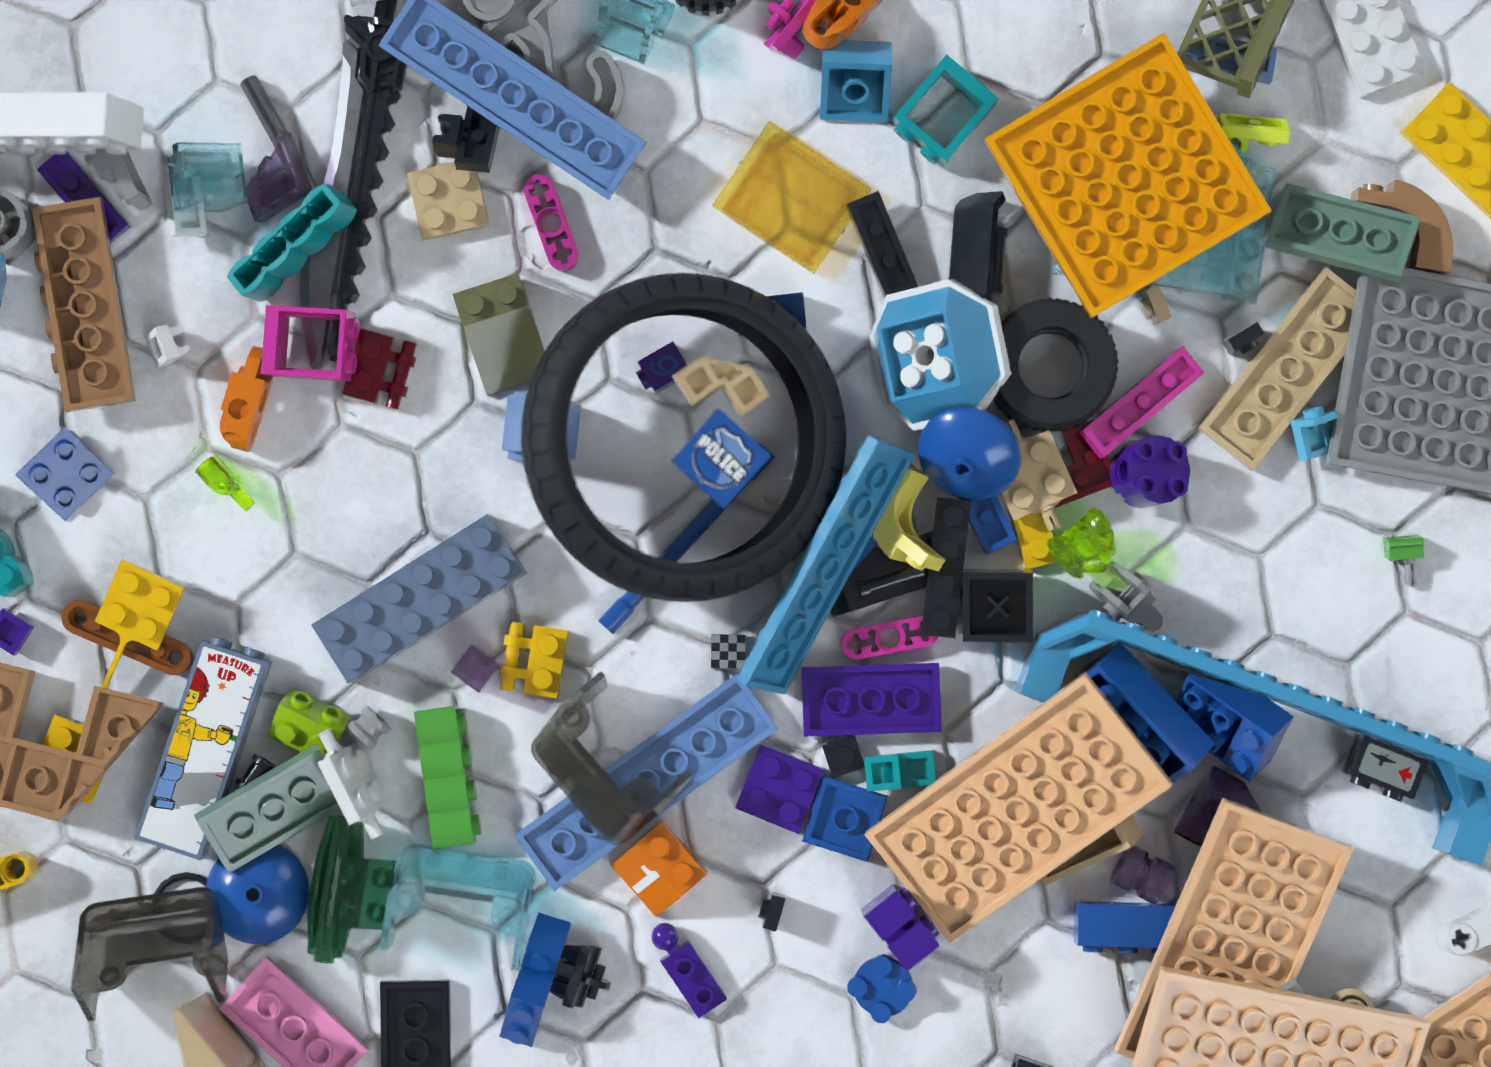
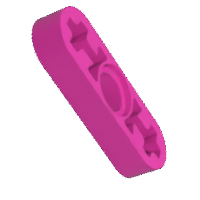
[524,175,579,272]
[840,616,938,660]

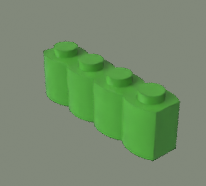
[414,705,482,849]

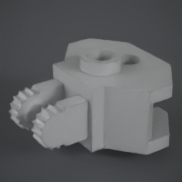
[1089,560,1164,632]

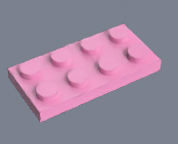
[219,956,369,1067]

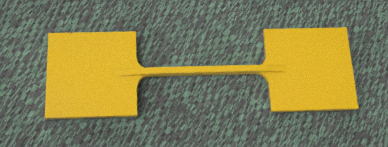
[42,559,185,805]

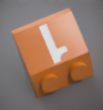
[611,820,707,917]

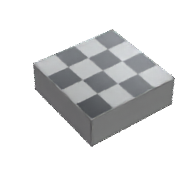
[711,634,746,669]

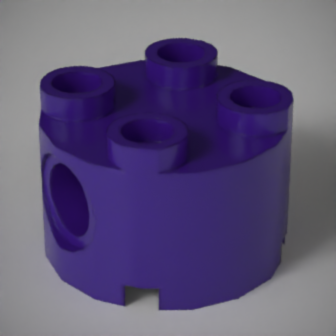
[1109,435,1191,508]

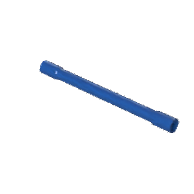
[598,444,775,634]

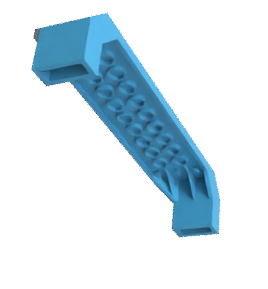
[1014,610,1491,866]

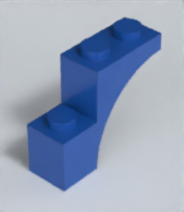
[499,912,571,1047]

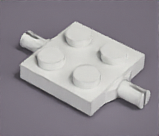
[318,728,387,840]

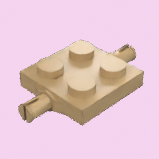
[1001,419,1077,532]

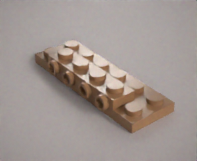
[32,197,136,413]

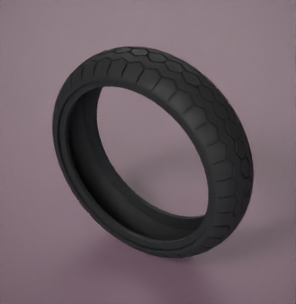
[521,273,846,602]

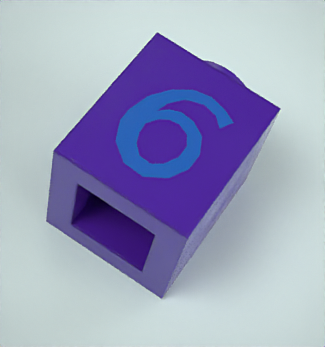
[635,341,687,394]

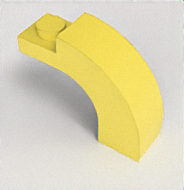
[873,462,946,571]

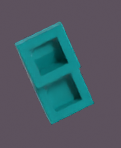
[864,750,937,792]

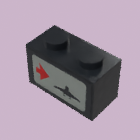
[1342,734,1429,802]

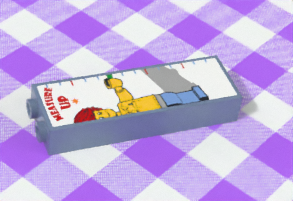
[134,636,272,860]

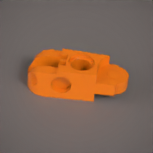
[802,0,883,50]
[220,346,273,452]

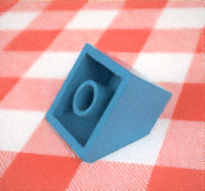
[820,40,892,122]

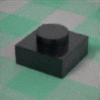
[1223,322,1265,355]
[822,735,865,778]
[758,891,786,932]

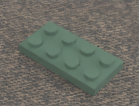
[1265,183,1421,283]
[194,744,340,873]

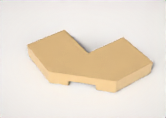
[672,356,771,416]

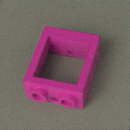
[261,305,360,382]

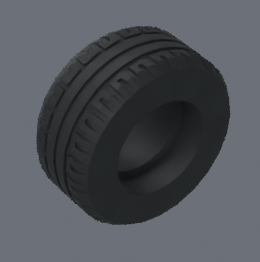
[993,298,1119,432]

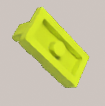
[1218,113,1291,153]

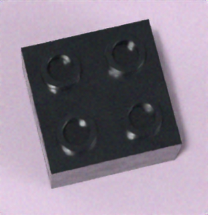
[963,569,1033,642]

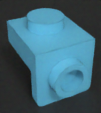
[1290,406,1339,461]

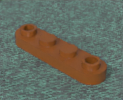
[61,600,193,675]

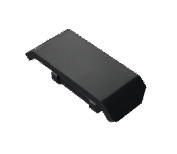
[949,191,1008,302]
[830,531,933,617]

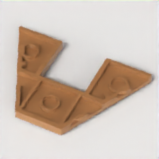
[0,663,163,822]

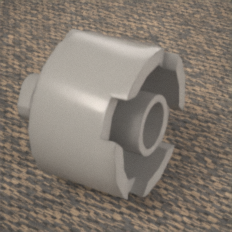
[0,188,36,260]

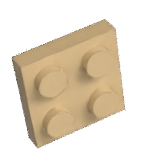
[407,162,490,241]

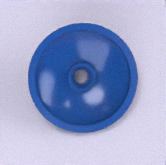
[918,407,1021,500]
[205,845,310,944]

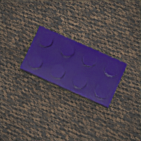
[801,663,942,737]

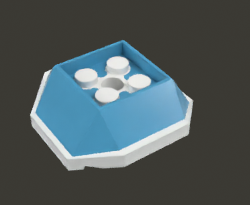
[869,279,1011,431]

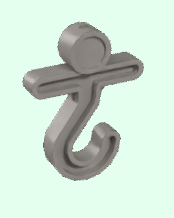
[463,0,625,120]

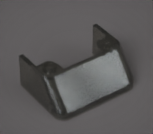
[531,671,693,845]
[71,887,228,1022]

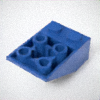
[1176,673,1294,782]

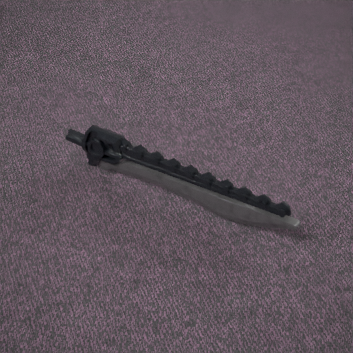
[300,0,407,370]

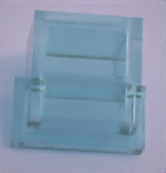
[594,0,675,64]
[167,142,248,212]

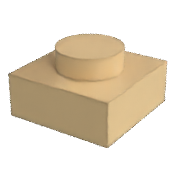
[1139,285,1172,325]

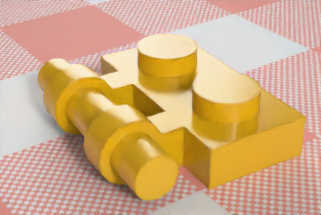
[498,621,569,699]

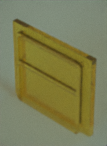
[712,121,871,274]

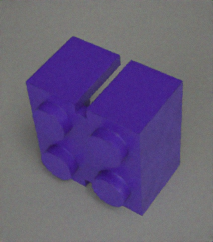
[861,884,940,972]

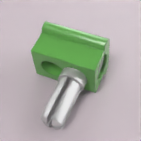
[1383,534,1424,586]

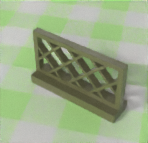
[1177,0,1294,99]

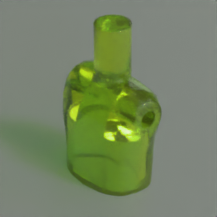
[195,455,255,512]

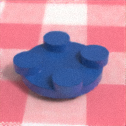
[847,954,917,1023]

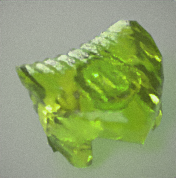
[1047,508,1116,579]

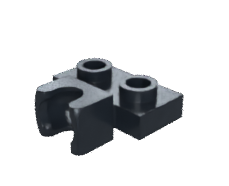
[432,106,500,173]

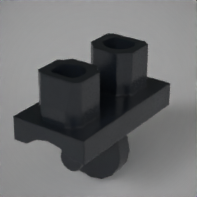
[550,945,611,1008]

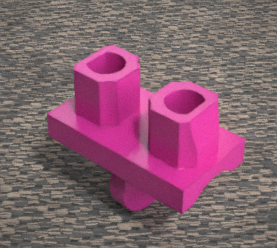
[763,0,821,59]

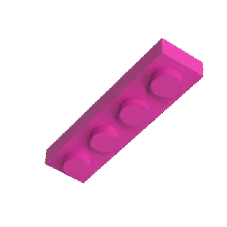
[1079,346,1204,459]

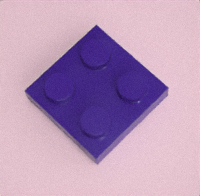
[735,744,824,834]

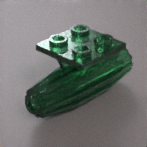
[307,815,396,964]

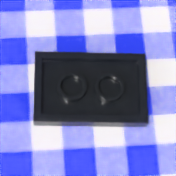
[380,979,451,1067]

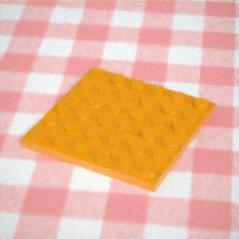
[984,33,1272,318]

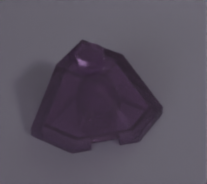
[1174,765,1262,847]

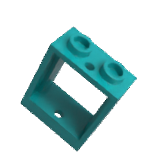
[892,54,999,167]

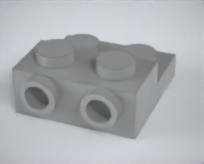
[84,149,153,211]

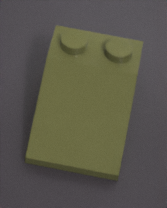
[452,273,545,396]

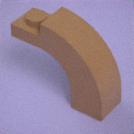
[1351,179,1453,275]

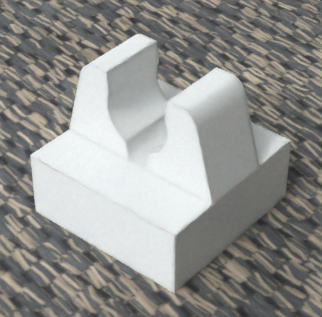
[145,324,190,369]

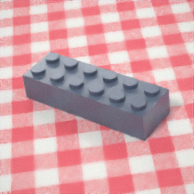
[311,514,527,684]

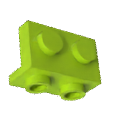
[267,689,352,758]

